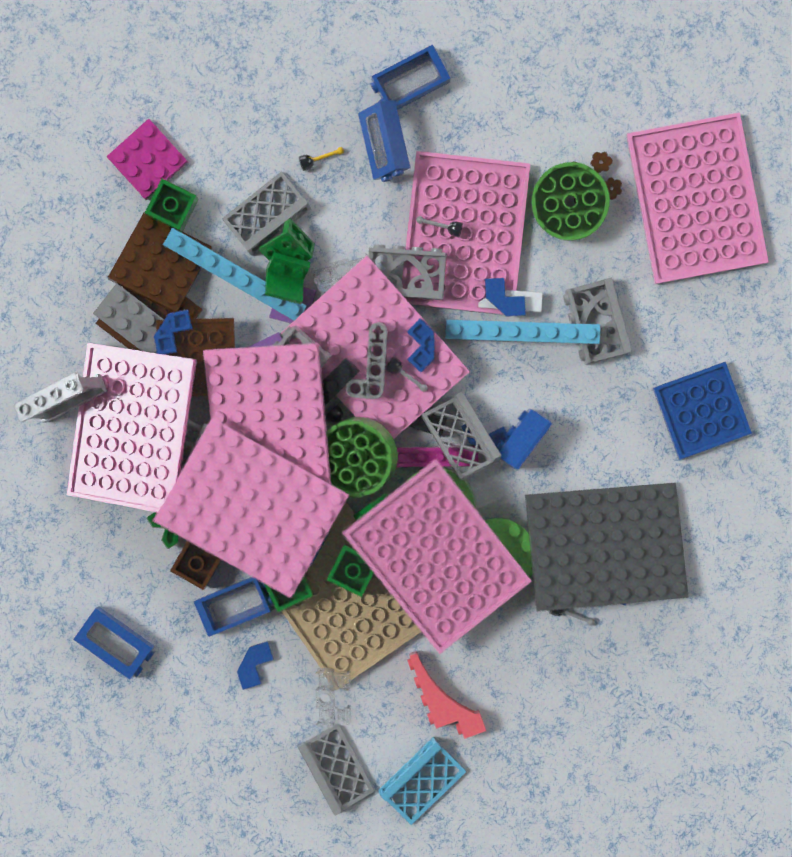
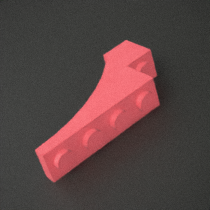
[407,651,486,739]

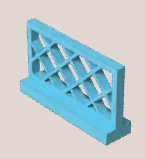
[378,737,466,825]

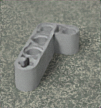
[346,322,388,399]

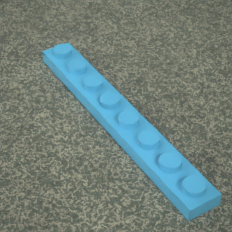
[163,228,307,320]
[445,320,600,344]

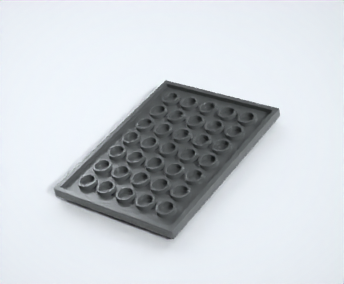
[525,482,689,612]

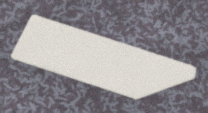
[478,290,542,312]

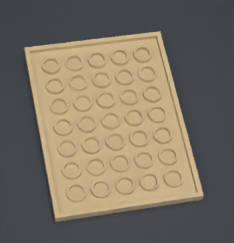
[282,501,422,690]

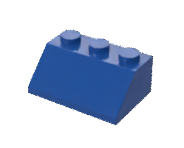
[496,409,553,470]

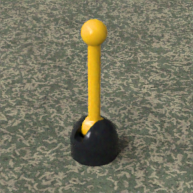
[298,147,344,171]

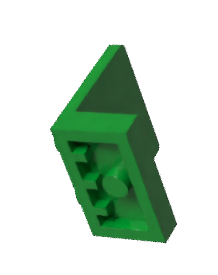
[259,218,315,261]
[265,252,310,304]

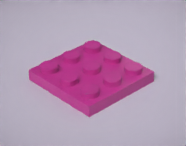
[106,119,188,200]

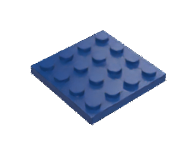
[652,361,752,460]

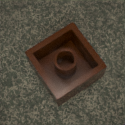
[170,540,222,590]

